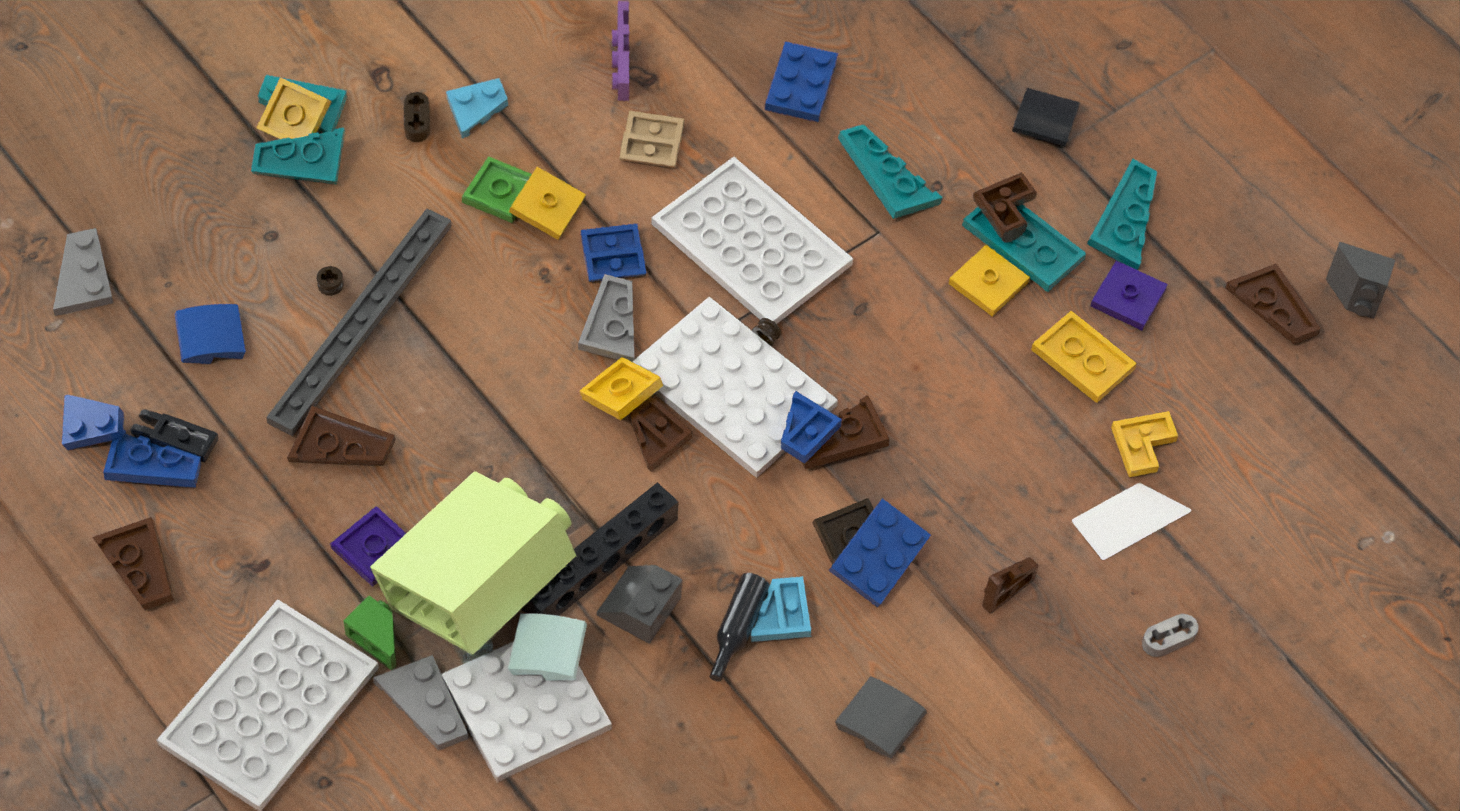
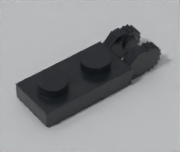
[130,409,219,463]

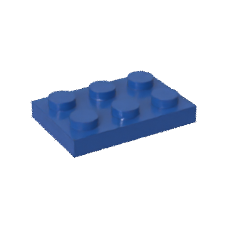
[765,41,838,122]
[828,498,931,608]

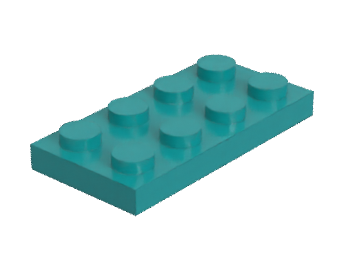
[962,204,1086,292]

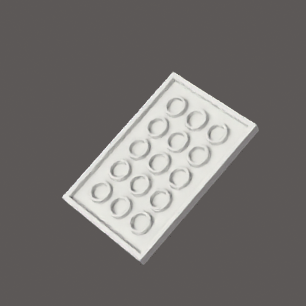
[651,157,853,324]
[632,297,838,478]
[157,599,379,811]

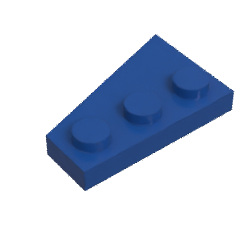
[103,429,201,488]

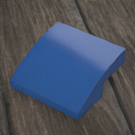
[580,223,646,282]
[175,304,246,364]

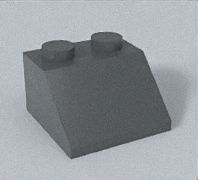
[1326,242,1396,319]
[596,565,682,644]

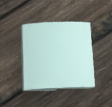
[508,614,587,681]

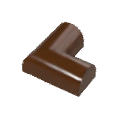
[973,172,1037,242]

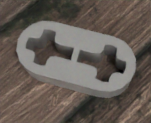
[1142,614,1198,657]

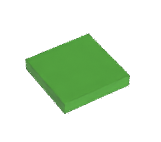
[462,156,532,223]

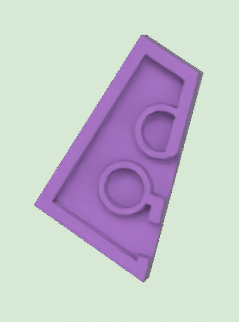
[612,1,629,101]

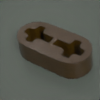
[404,92,430,142]

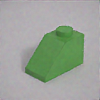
[343,595,396,671]

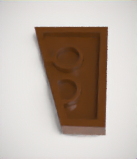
[1225,263,1321,344]
[802,395,890,470]
[287,406,396,466]
[92,517,174,610]

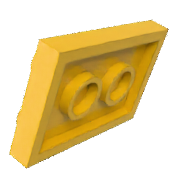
[1031,311,1137,403]

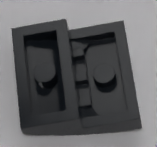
[1012,88,1080,146]

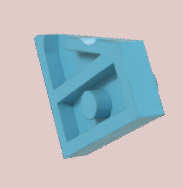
[446,78,508,138]
[751,577,811,642]

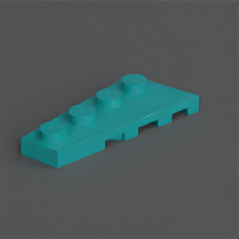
[838,124,943,219]
[1087,158,1157,270]

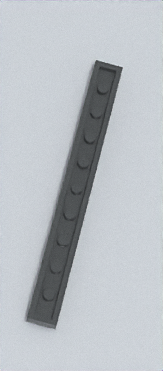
[266,208,452,436]

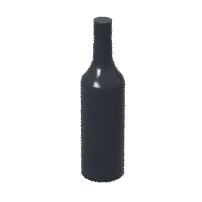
[709,573,770,682]

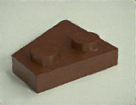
[629,396,693,471]
[982,557,1038,614]

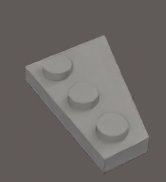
[53,228,113,316]
[578,274,634,362]

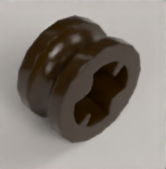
[316,266,344,296]
[752,318,782,346]

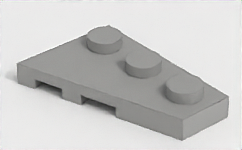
[373,655,468,751]

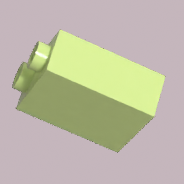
[370,471,576,655]

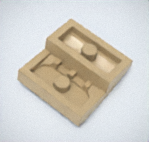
[619,111,684,168]

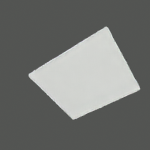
[1072,483,1191,560]

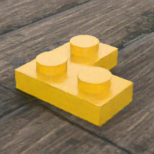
[1111,411,1178,477]

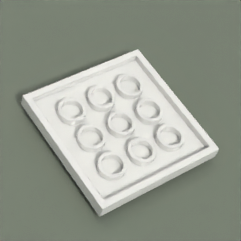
[441,642,612,782]

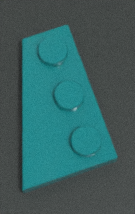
[258,75,347,133]
[251,127,346,185]

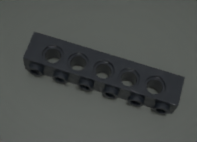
[521,482,679,616]

